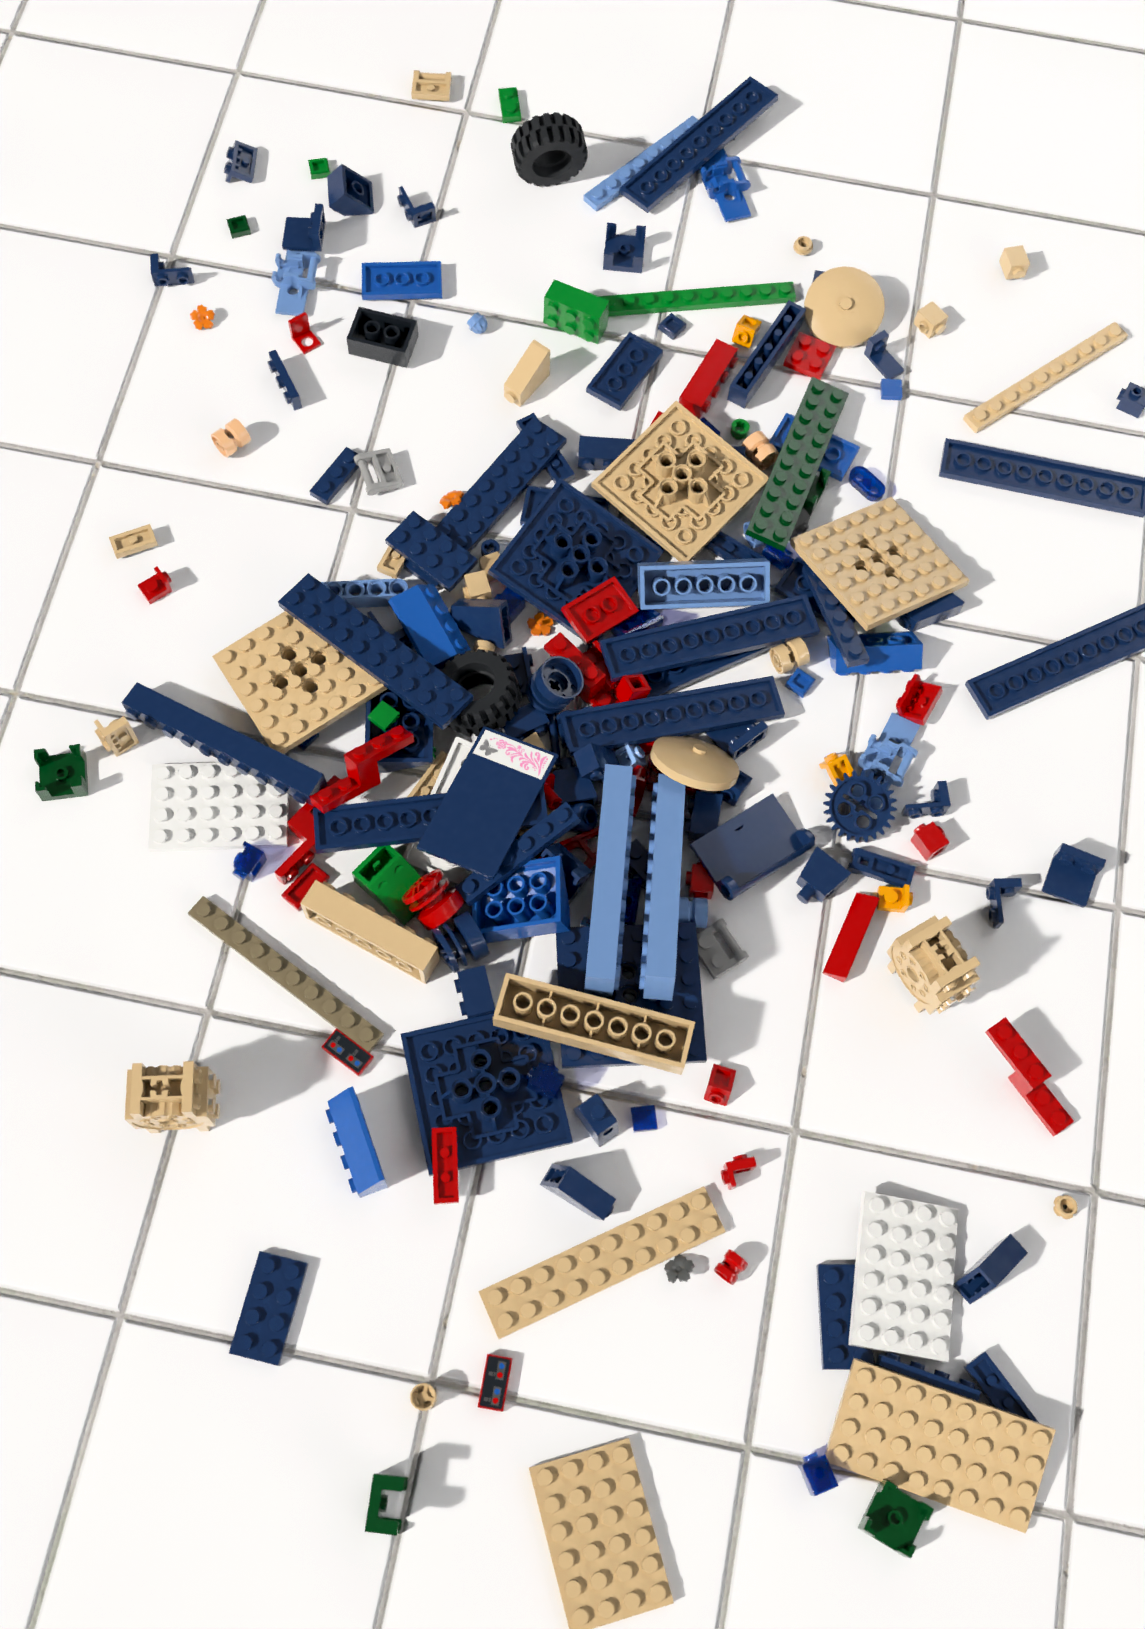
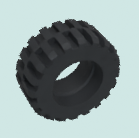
[511,112,588,187]
[440,649,522,736]

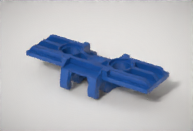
[700,148,751,222]

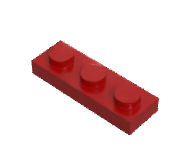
[432,1127,459,1205]

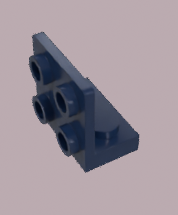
[282,203,326,252]
[705,720,769,760]
[1041,843,1106,908]

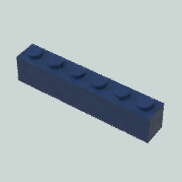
[727,300,806,409]

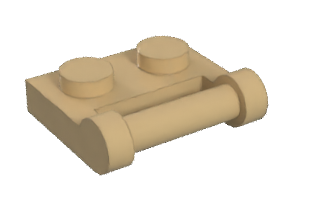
[411,70,452,101]

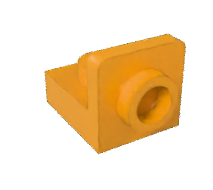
[732,315,762,348]
[819,752,853,786]
[877,884,913,913]

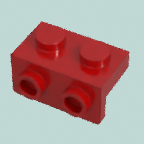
[896,674,943,726]

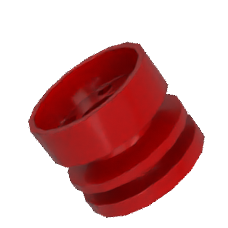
[402,869,465,931]

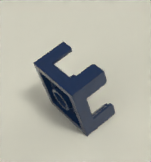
[603,222,646,273]
[541,842,593,905]

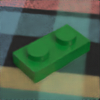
[498,87,521,123]

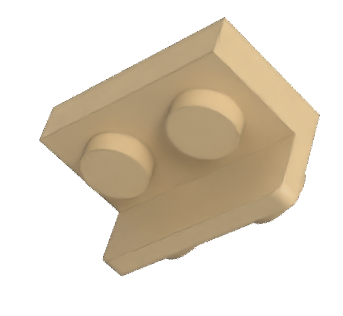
[94,716,139,757]

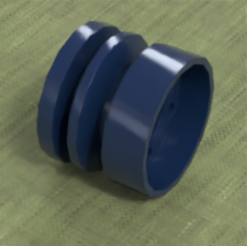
[526,656,584,714]
[431,911,490,973]

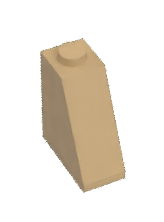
[504,340,550,407]

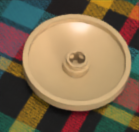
[804,266,885,349]
[650,736,739,791]

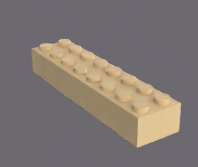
[493,973,695,1075]

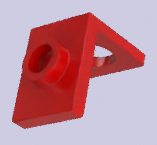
[288,312,321,354]

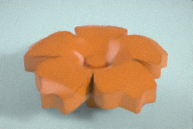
[190,305,215,330]
[440,490,464,509]
[527,612,554,636]

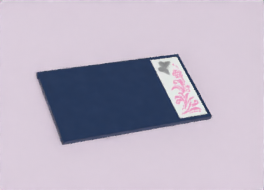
[416,726,559,880]

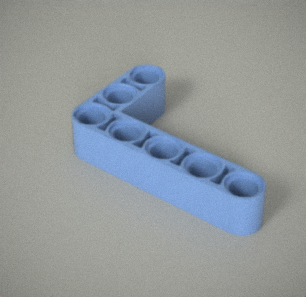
[321,579,408,608]

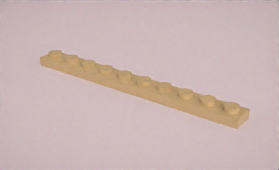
[963,322,1128,433]

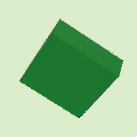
[308,158,330,180]
[368,700,400,732]

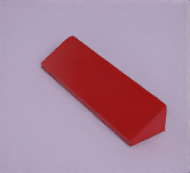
[822,893,880,983]

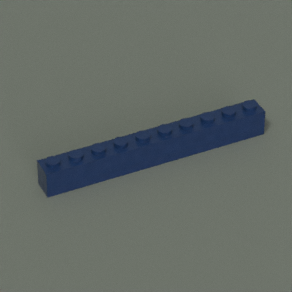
[121,682,328,806]

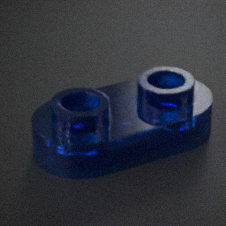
[848,466,885,502]

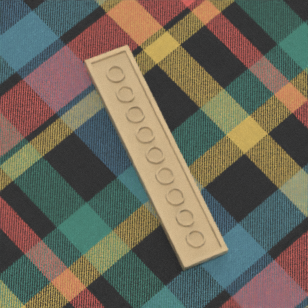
[478,1186,726,1340]

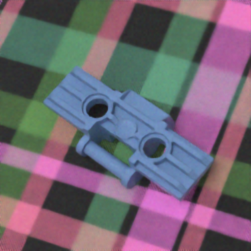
[272,250,321,316]
[849,712,920,810]

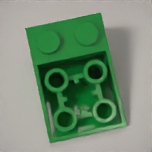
[352,845,421,926]

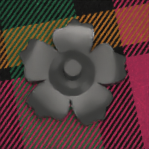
[664,1255,695,1283]

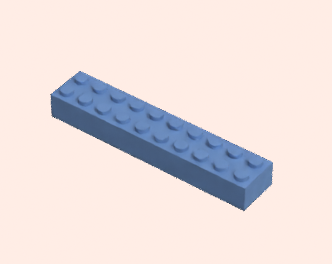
[584,764,636,998]
[639,774,686,1001]

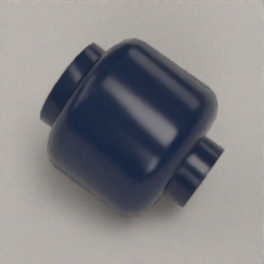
[570,802,598,833]

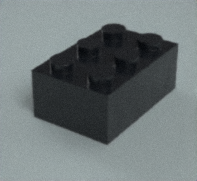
[346,307,419,368]

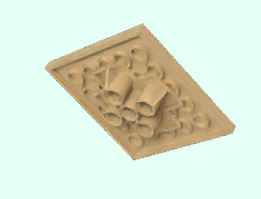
[591,401,769,561]
[790,497,969,631]
[212,611,388,754]

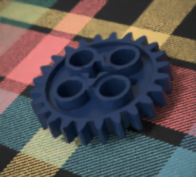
[823,770,897,843]

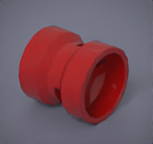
[713,1249,748,1285]

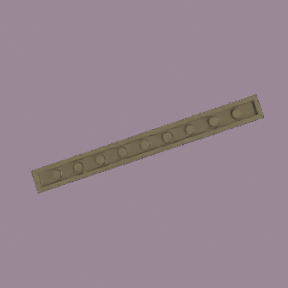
[188,896,384,1053]

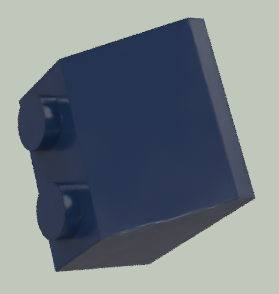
[327,164,374,216]

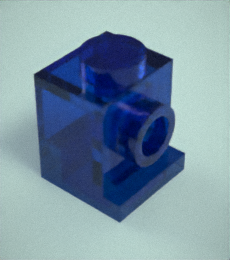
[232,841,267,882]

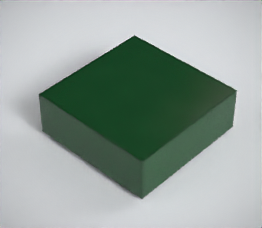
[226,215,251,239]

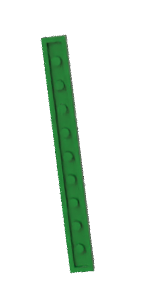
[599,281,796,317]

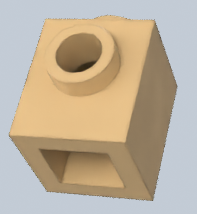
[999,245,1030,280]
[914,301,949,339]
[462,570,492,599]

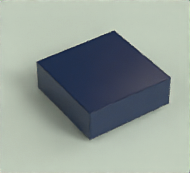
[658,313,686,340]

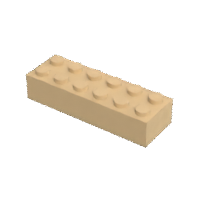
[300,880,440,984]

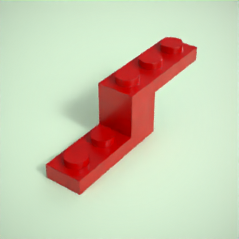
[544,632,620,707]
[310,725,414,814]
[274,775,340,885]
[985,1017,1074,1137]

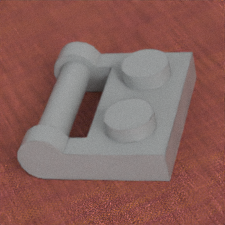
[354,448,404,496]
[697,918,749,979]

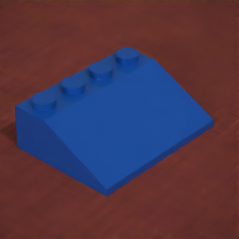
[472,856,570,943]

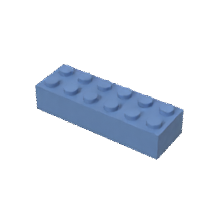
[637,558,770,610]

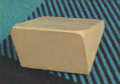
[479,551,500,582]

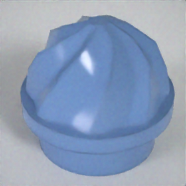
[467,312,488,334]

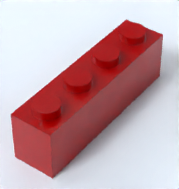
[679,339,739,419]

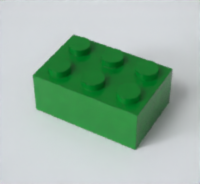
[543,279,609,344]

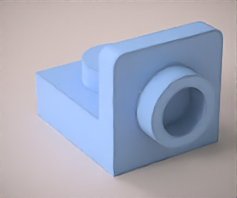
[615,744,647,768]

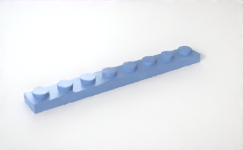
[583,115,698,212]

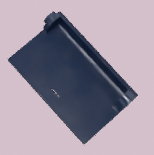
[689,793,815,901]

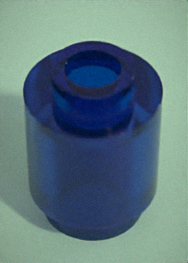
[761,544,794,571]

